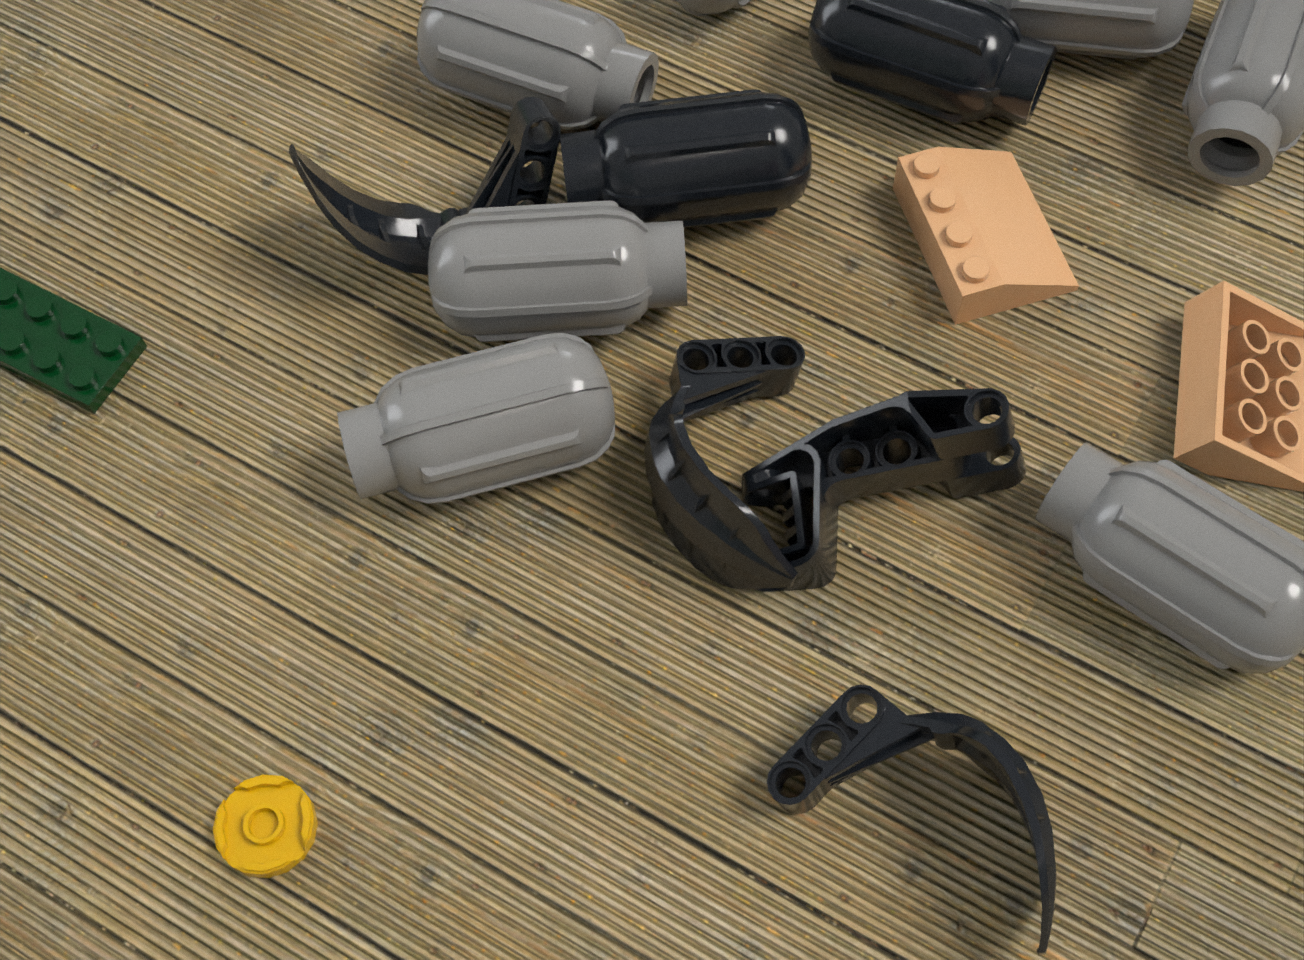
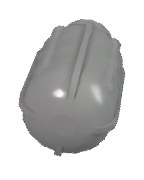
[417,0,659,130]
[987,0,1194,60]
[1182,0,1304,186]
[428,200,687,342]
[337,333,615,504]
[1035,442,1304,674]

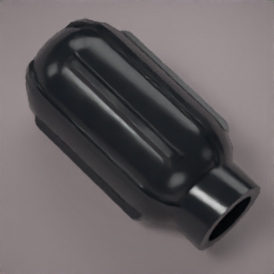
[808,0,1057,126]
[560,89,812,228]

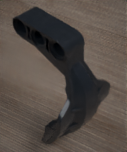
[289,97,561,275]
[644,336,805,589]
[767,684,1057,956]

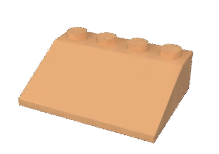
[893,146,1079,325]
[1173,281,1304,492]

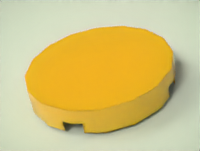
[213,774,318,878]

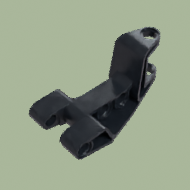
[741,388,1026,592]

